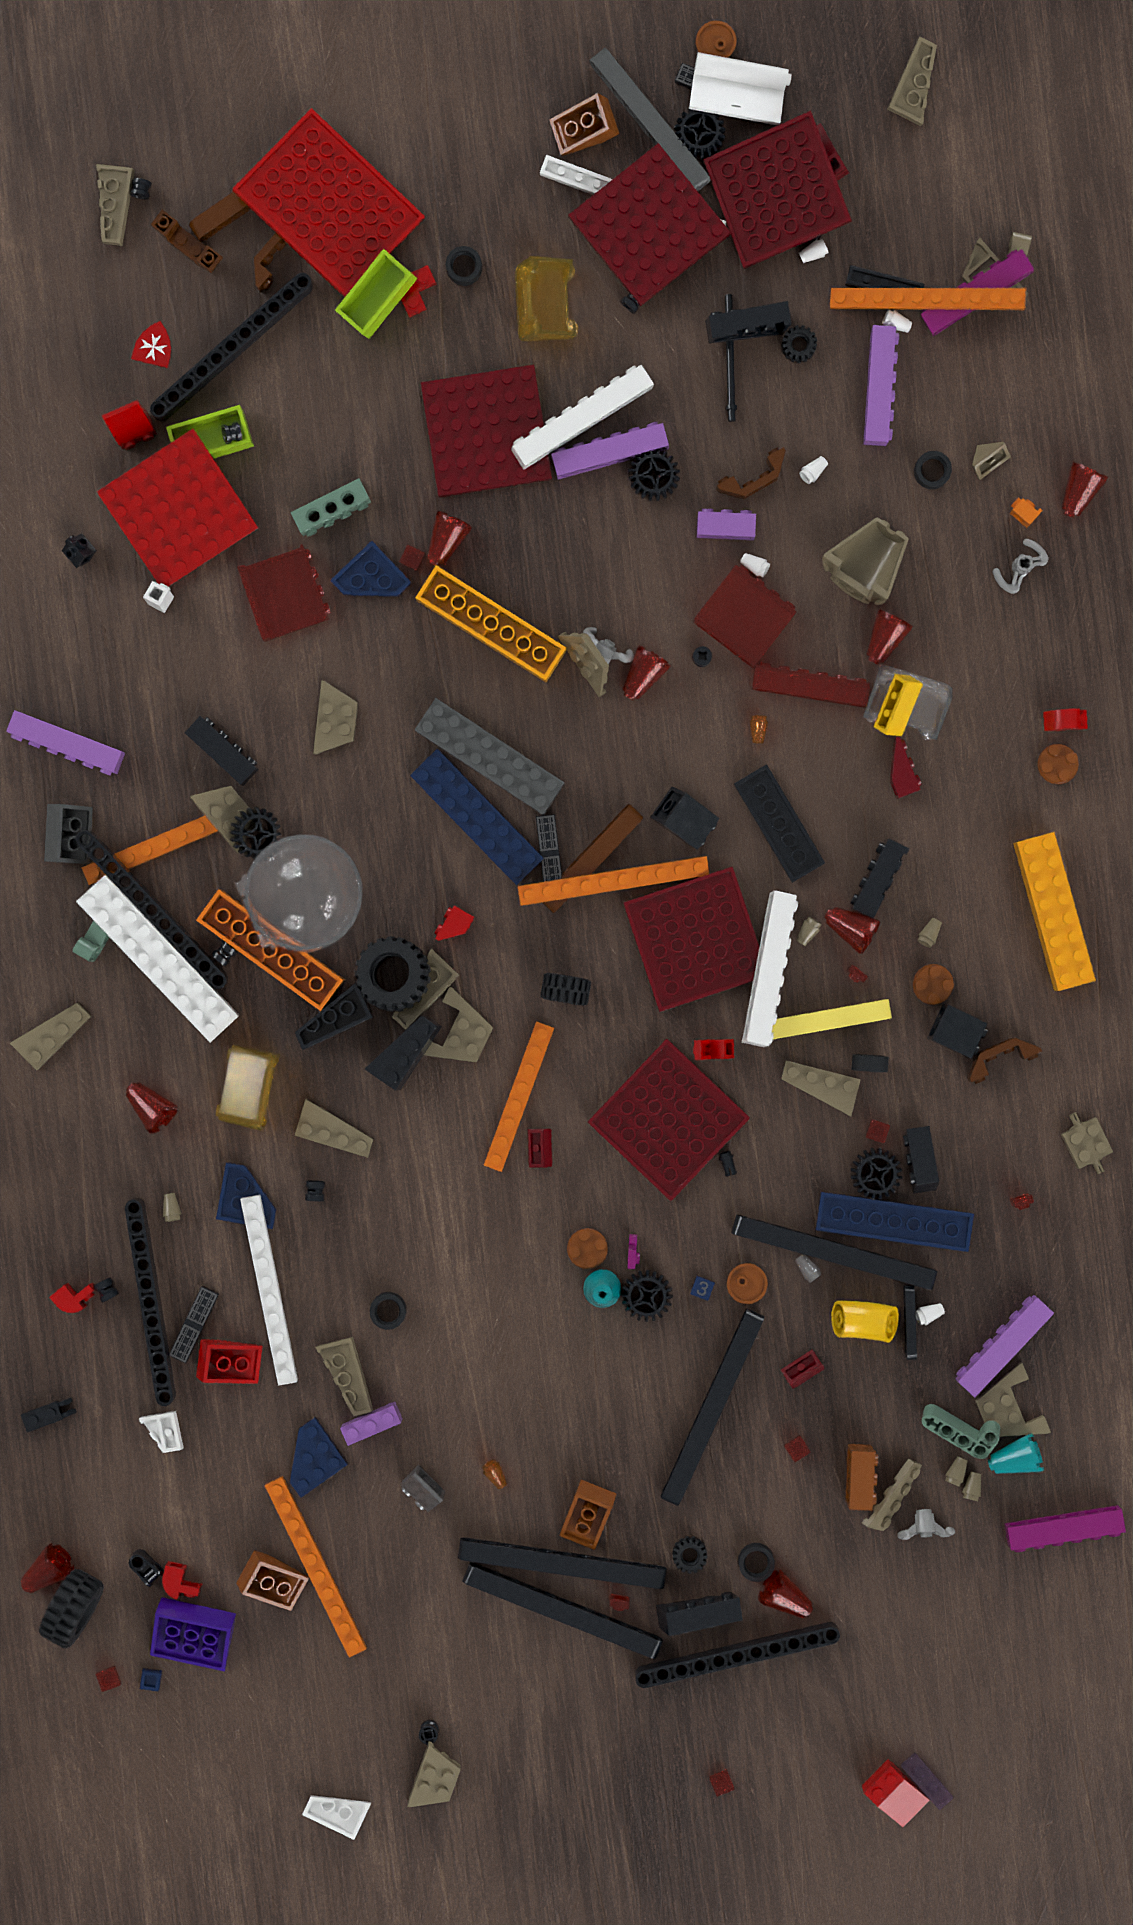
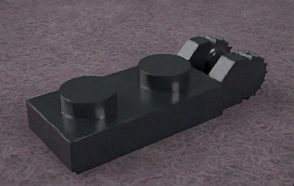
[21,1397,77,1433]

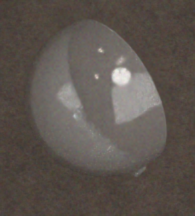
[236,835,363,952]

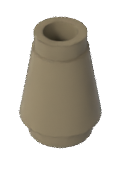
[796,916,822,946]
[917,918,942,948]
[163,1193,182,1222]
[945,1456,968,1487]
[962,1472,981,1501]

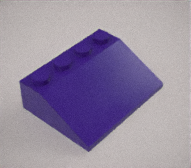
[150,1597,236,1672]

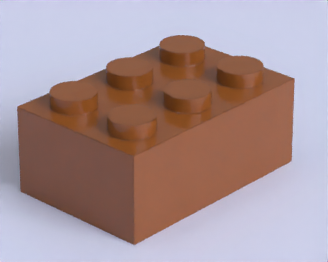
[845,1444,878,1511]

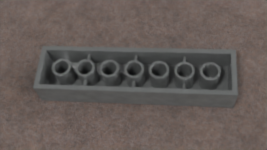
[415,698,565,816]

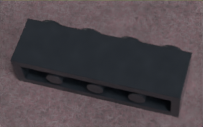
[185,716,259,786]

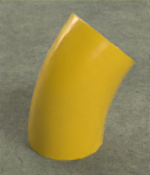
[832,1301,899,1343]

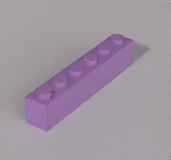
[863,325,899,446]
[551,422,669,479]
[6,710,125,776]
[955,1295,1054,1397]

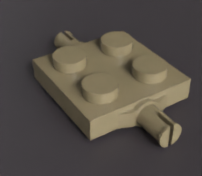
[1061,1112,1113,1174]

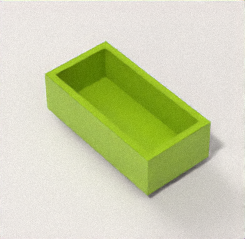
[335,249,418,339]
[166,405,254,458]

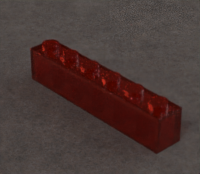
[751,662,870,708]

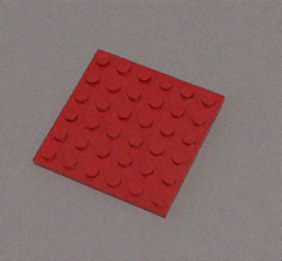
[97,428,259,586]

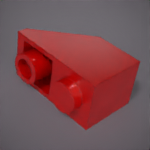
[434,905,475,941]

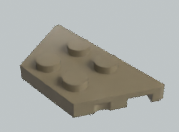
[961,238,1028,296]
[558,632,609,697]
[313,681,358,755]
[189,786,252,853]
[407,1741,460,1807]

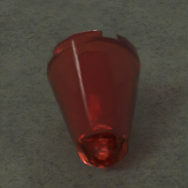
[1062,462,1108,518]
[427,510,472,567]
[866,609,913,665]
[623,645,671,701]
[825,907,880,954]
[126,1082,178,1134]
[21,1543,75,1593]
[758,1570,813,1618]

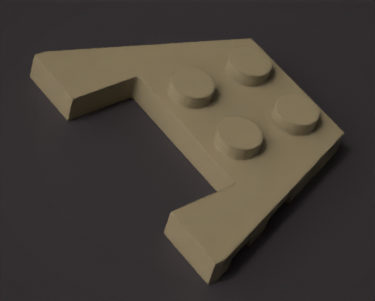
[424,987,493,1062]
[975,1362,1051,1437]

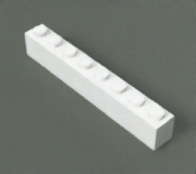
[511,365,654,470]
[742,890,798,1047]

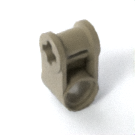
[1008,232,1032,256]

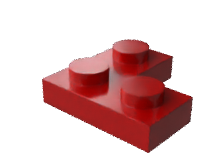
[401,265,436,317]

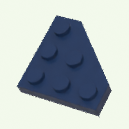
[330,541,412,597]
[216,1162,277,1229]
[290,1417,348,1498]

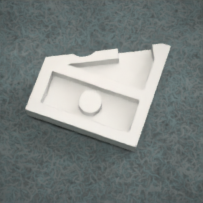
[139,1411,183,1453]

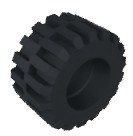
[540,973,591,1006]

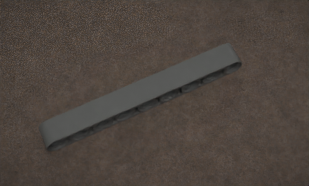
[589,48,711,191]

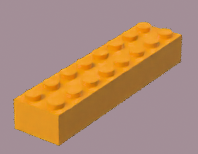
[415,565,567,682]
[1013,832,1096,991]

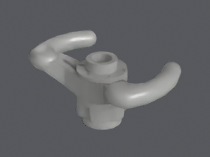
[993,539,1049,594]
[583,627,634,664]
[897,1509,955,1540]

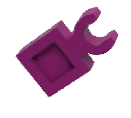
[627,1234,640,1269]

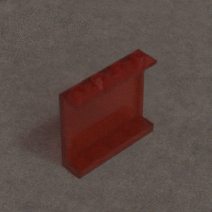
[237,544,331,642]
[693,565,797,669]

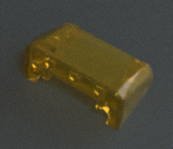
[515,256,578,341]
[215,1045,280,1131]

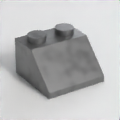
[401,1465,445,1512]

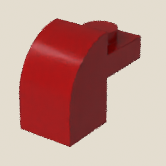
[1043,709,1088,731]
[693,1039,734,1060]
[49,1282,95,1313]
[162,1561,202,1599]

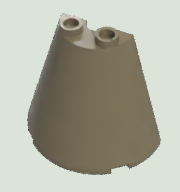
[822,517,909,605]

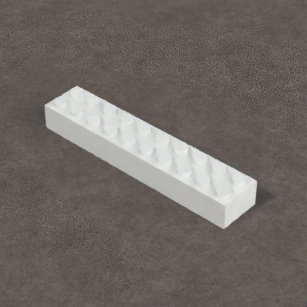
[76,875,239,1042]

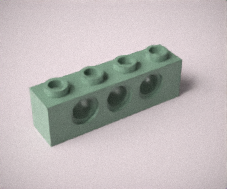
[290,478,371,537]

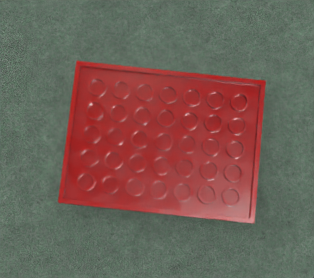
[232,108,425,297]

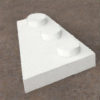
[302,1795,371,1840]

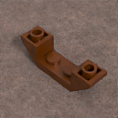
[150,209,223,273]
[254,233,286,293]
[716,447,786,499]
[967,1037,1042,1084]

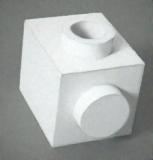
[143,581,174,613]

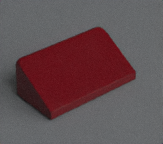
[528,1128,552,1168]
[781,1349,825,1389]

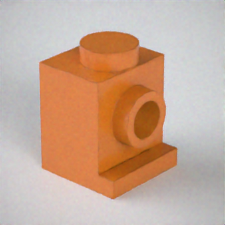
[1010,497,1043,528]

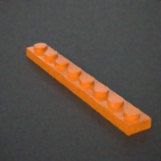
[82,816,218,885]
[484,1021,554,1172]

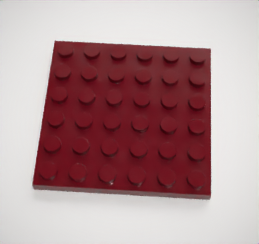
[703,111,852,269]
[568,143,731,307]
[421,364,552,497]
[623,866,759,1012]
[587,1038,750,1201]

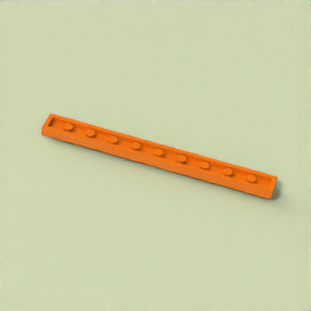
[830,288,1026,310]
[517,856,709,906]
[265,1476,367,1657]

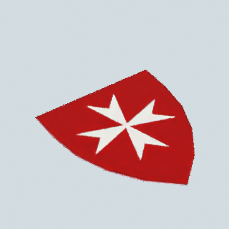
[131,321,171,368]

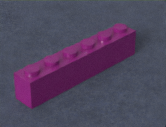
[921,249,1034,336]
[1004,1505,1126,1552]

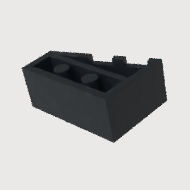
[902,1126,939,1194]

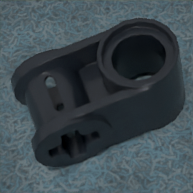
[129,1549,164,1587]

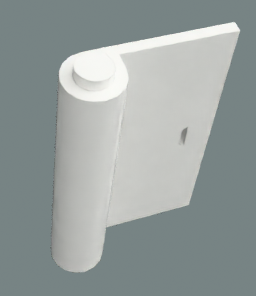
[689,52,792,125]

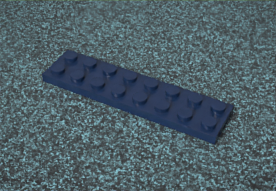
[410,749,544,885]
[815,1192,974,1252]

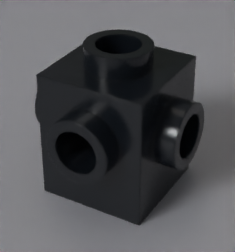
[62,533,97,568]

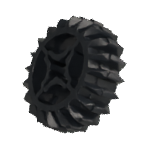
[674,108,726,160]
[628,449,680,501]
[229,807,282,859]
[850,1148,902,1200]
[621,1269,673,1322]

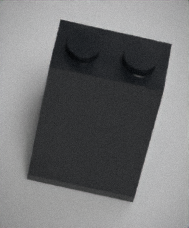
[650,786,720,850]
[927,1004,988,1058]

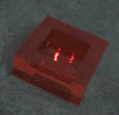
[399,544,425,571]
[847,965,868,983]
[865,1119,890,1143]
[1010,1193,1034,1210]
[784,1435,811,1462]
[609,1594,630,1611]
[96,1666,121,1692]
[709,1770,735,1797]

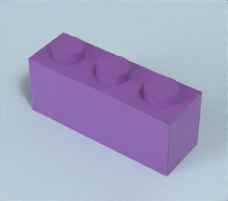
[697,509,756,540]
[340,1401,402,1446]

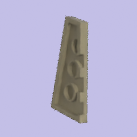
[887,37,937,126]
[96,164,135,246]
[392,948,459,1030]
[10,1003,92,1070]
[781,1060,861,1116]
[295,1099,374,1158]
[315,1337,373,1416]
[862,1459,922,1531]

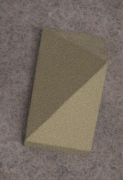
[972,442,1011,480]

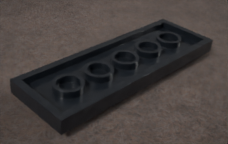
[733,764,825,883]

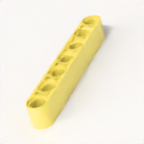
[772,999,892,1039]

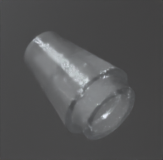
[795,1254,821,1283]

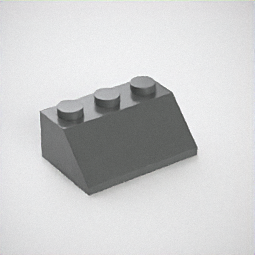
[44,804,93,864]

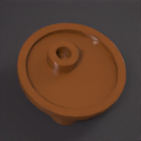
[696,21,737,58]
[1037,744,1079,784]
[913,964,954,1005]
[567,1228,608,1269]
[727,1263,768,1304]

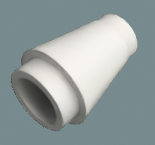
[799,239,829,263]
[882,309,912,333]
[799,456,828,484]
[740,553,770,577]
[916,1303,945,1326]

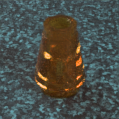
[749,715,768,743]
[482,1459,507,1489]

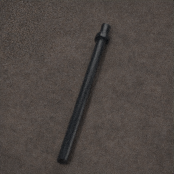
[725,294,737,422]

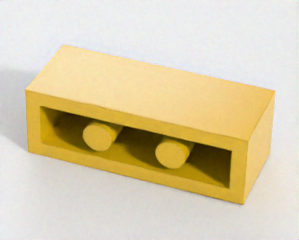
[874,674,923,736]

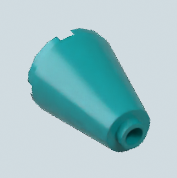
[583,1269,622,1308]
[988,1433,1044,1474]

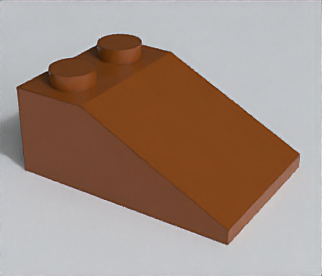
[549,93,619,156]
[559,1480,616,1550]
[236,1550,309,1611]

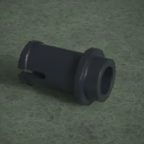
[719,1151,737,1176]

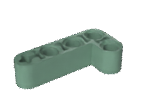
[73,921,109,962]
[922,1404,1001,1459]

